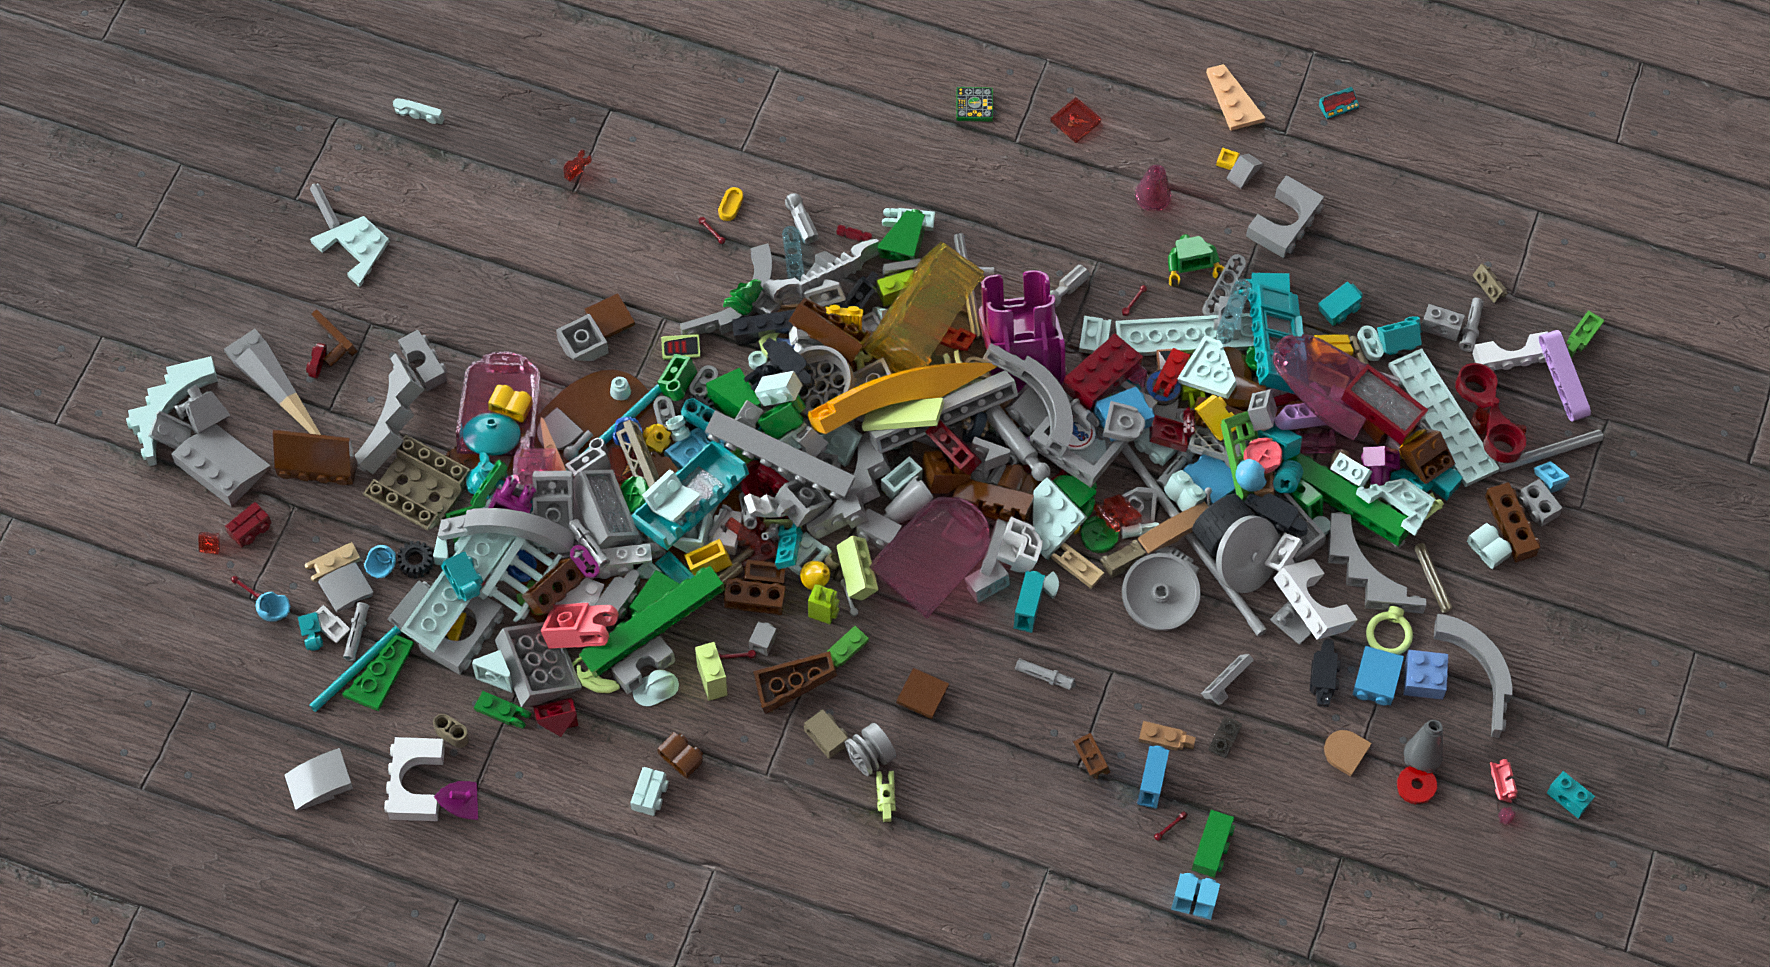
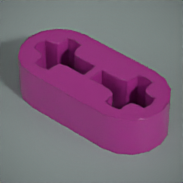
[570,545,600,579]

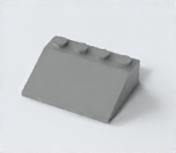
[172,424,271,507]
[495,622,582,707]

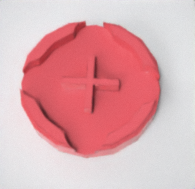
[1244,438,1282,474]

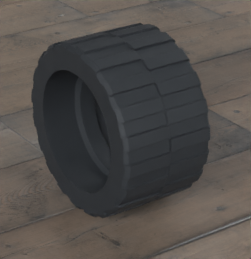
[1192,494,1255,556]

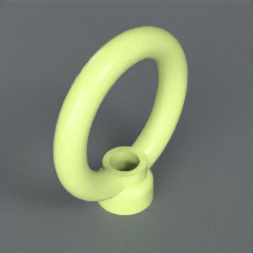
[1366,606,1413,655]

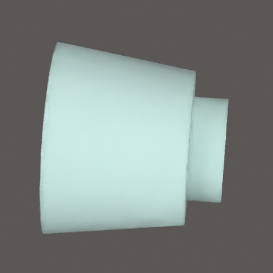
[610,377,631,401]

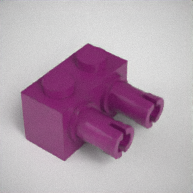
[1361,446,1400,486]
[488,476,536,513]

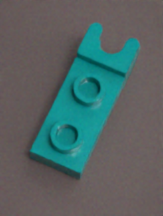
[775,523,803,569]

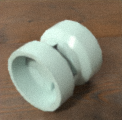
[666,415,691,442]

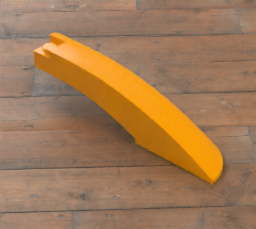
[808,362,997,434]

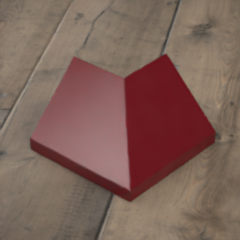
[533,697,579,737]

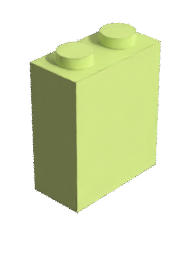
[695,642,727,701]

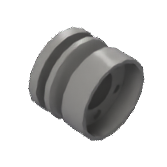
[845,723,896,776]

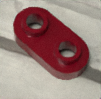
[306,343,327,379]
[755,464,789,493]

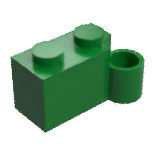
[657,354,698,401]
[758,394,806,440]

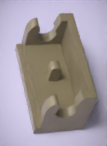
[1100,540,1146,578]

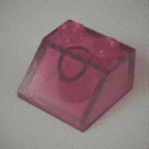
[513,448,556,485]

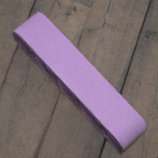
[1539,330,1591,421]
[1274,399,1355,430]

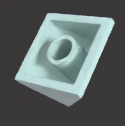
[472,650,513,693]

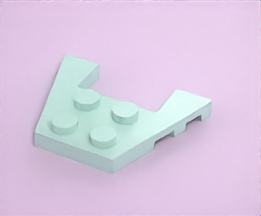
[310,216,389,287]
[1356,478,1435,536]

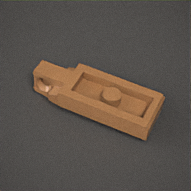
[1139,721,1196,751]

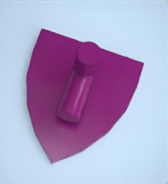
[434,781,478,820]

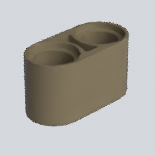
[433,714,469,748]

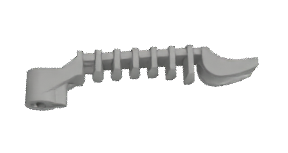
[762,239,879,303]

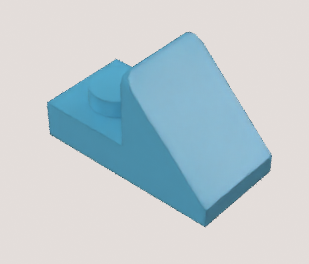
[1534,461,1570,493]

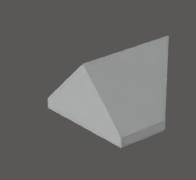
[1117,487,1157,525]

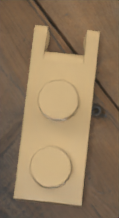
[305,542,361,582]
[1051,543,1104,589]

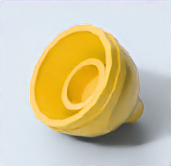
[800,561,830,590]

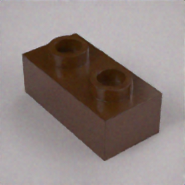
[744,560,785,586]

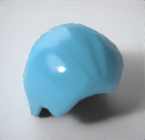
[1235,459,1266,492]
[364,545,396,579]
[255,592,290,622]

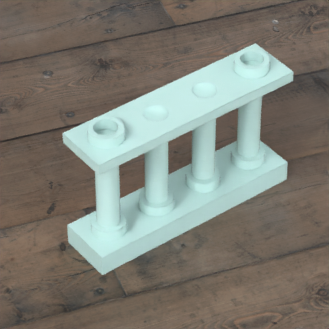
[479,537,562,622]

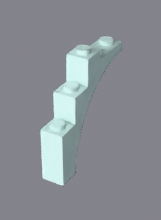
[126,356,218,466]

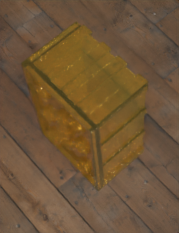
[863,241,985,372]

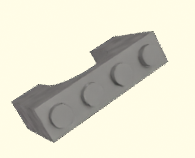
[1246,175,1324,258]
[419,596,504,675]

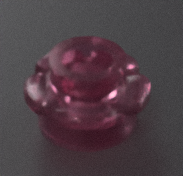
[1498,807,1516,825]

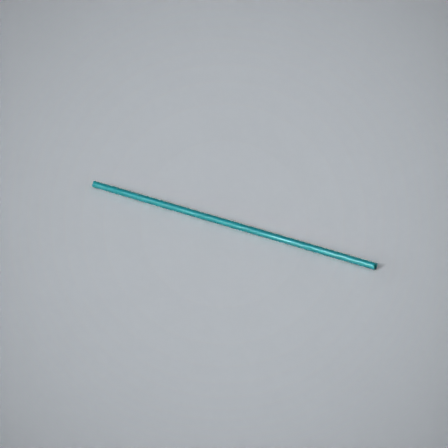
[309,385,662,712]

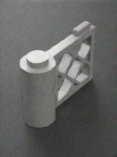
[1188,426,1249,468]

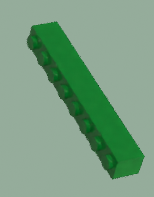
[1277,453,1410,547]
[579,566,725,678]

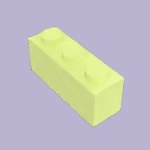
[836,535,878,600]

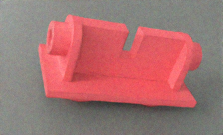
[1490,759,1518,803]

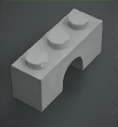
[398,330,448,391]
[771,426,828,482]
[612,636,676,694]

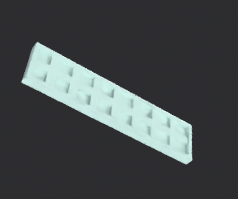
[1388,348,1499,487]

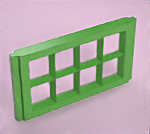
[1221,411,1259,502]

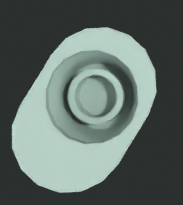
[633,670,679,706]

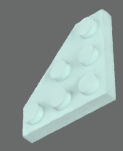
[1177,336,1237,399]
[1033,477,1087,559]

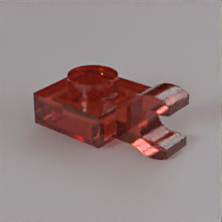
[563,150,592,182]

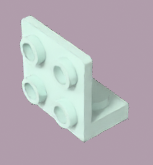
[642,470,701,522]

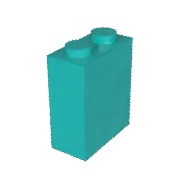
[1013,571,1045,633]

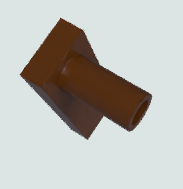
[311,309,358,367]

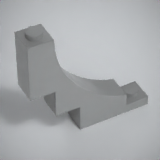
[355,353,424,474]
[1328,512,1426,614]

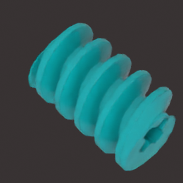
[1273,460,1303,493]

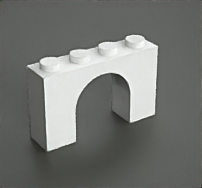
[1273,559,1358,640]
[385,737,445,821]

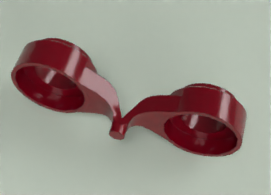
[1455,363,1526,463]

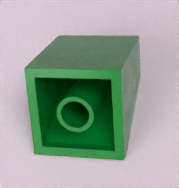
[878,209,927,262]
[706,368,761,426]

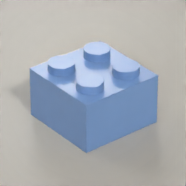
[1403,650,1448,700]

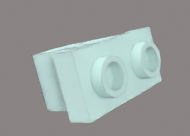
[1330,453,1372,487]

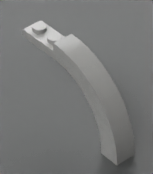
[680,243,772,335]
[983,343,1073,456]
[437,508,575,554]
[1434,614,1512,738]

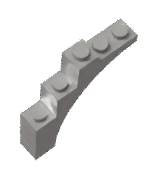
[806,432,891,540]

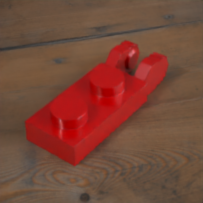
[1153,348,1190,398]

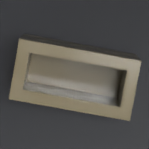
[804,709,848,759]

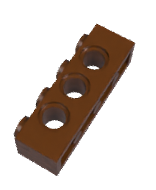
[1485,482,1540,563]

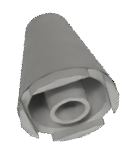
[884,476,939,524]

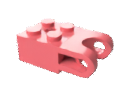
[541,603,619,649]

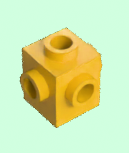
[643,424,671,454]

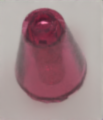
[1135,164,1172,211]

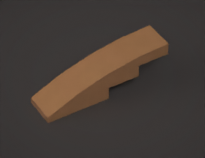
[1138,502,1208,554]

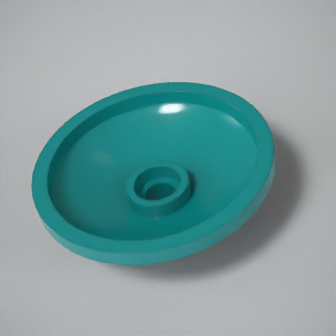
[463,413,520,455]

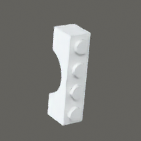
[1472,331,1548,371]

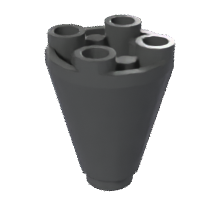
[1404,720,1443,773]

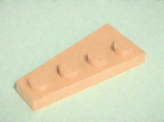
[1206,64,1265,131]

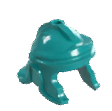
[466,452,508,499]

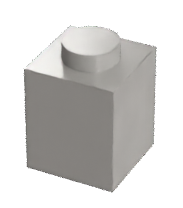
[749,622,777,656]

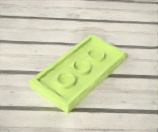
[862,398,944,431]

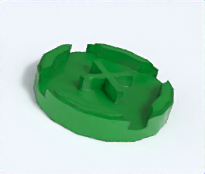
[620,476,649,514]
[1080,516,1119,553]

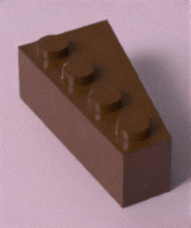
[789,297,872,363]
[952,479,1034,524]
[753,651,837,714]

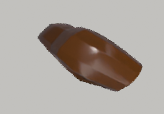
[1209,346,1266,412]

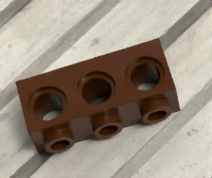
[522,558,585,614]
[724,578,786,615]

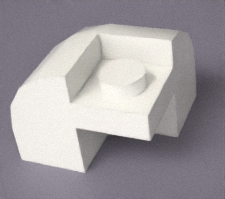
[996,517,1043,572]

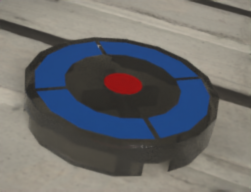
[1144,369,1182,406]

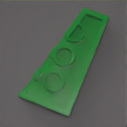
[342,635,414,712]

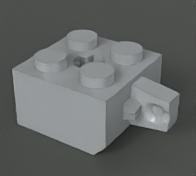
[773,480,833,527]

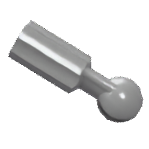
[785,193,819,244]
[1050,265,1090,307]

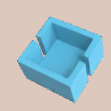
[1171,873,1220,920]

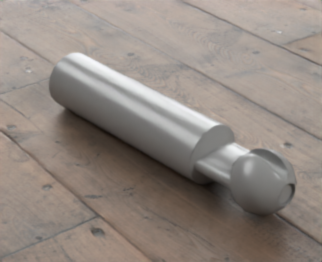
[985,405,1051,481]

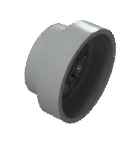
[782,346,855,418]

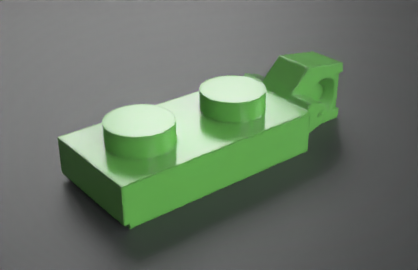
[1567,311,1604,358]
[827,626,869,667]

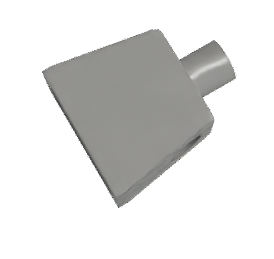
[184,385,230,433]

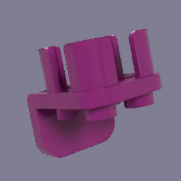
[979,270,1066,393]

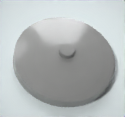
[1216,516,1279,593]
[1122,553,1200,631]

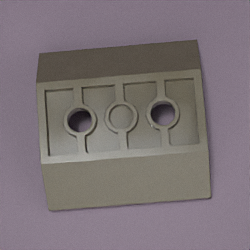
[363,435,471,530]

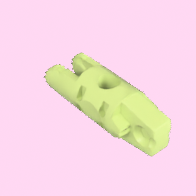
[876,771,896,822]

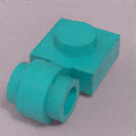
[298,612,323,651]

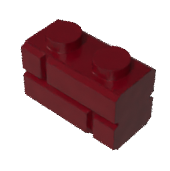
[225,502,272,548]

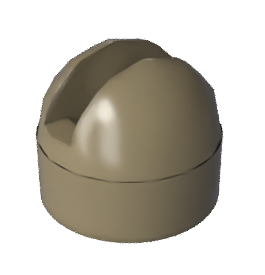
[824,553,841,570]

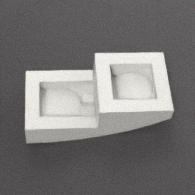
[744,494,779,518]
[316,605,350,643]

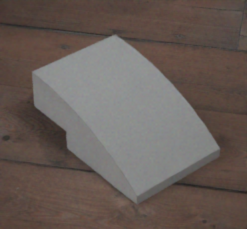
[532,471,574,533]
[285,748,353,811]

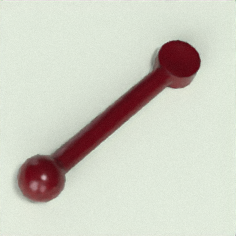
[698,217,726,244]
[1122,285,1147,316]
[231,576,261,599]
[718,650,756,660]
[1154,811,1188,841]

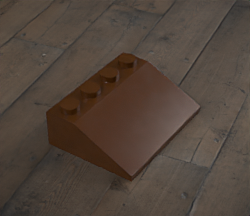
[273,430,357,485]

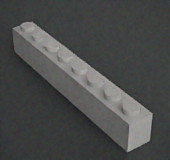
[868,371,1018,454]
[705,411,855,500]

